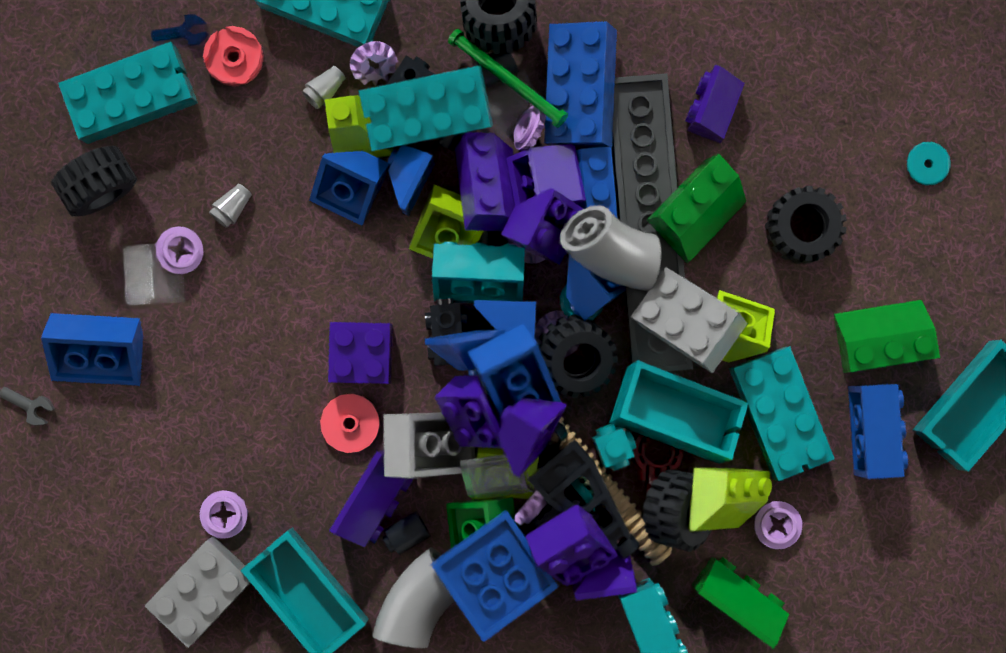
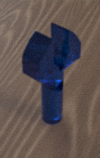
[151,14,208,46]

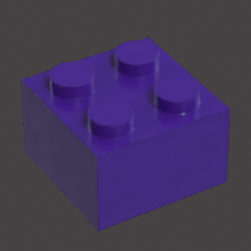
[328,322,393,384]

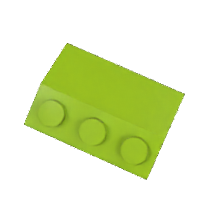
[689,468,772,531]

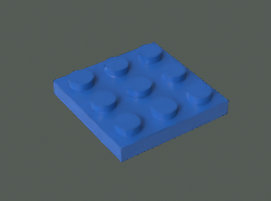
[430,511,558,642]

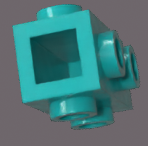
[591,423,637,471]

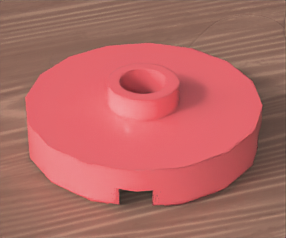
[203,26,264,87]
[320,394,380,453]

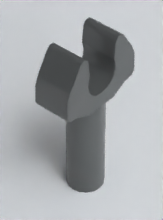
[0,386,55,425]

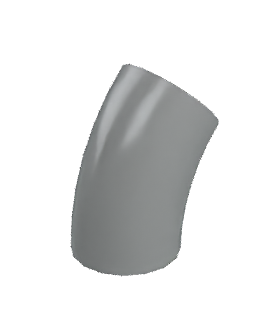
[560,206,661,291]
[372,547,455,648]

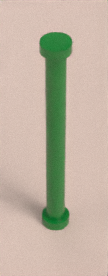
[448,29,568,128]

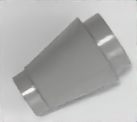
[302,66,346,109]
[209,183,252,228]

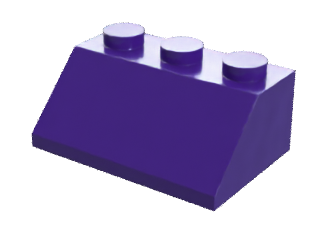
[455,132,515,231]
[329,450,415,547]

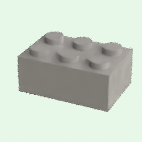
[631,267,748,373]
[384,412,475,478]
[145,536,251,648]

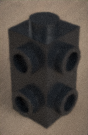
[425,298,468,366]

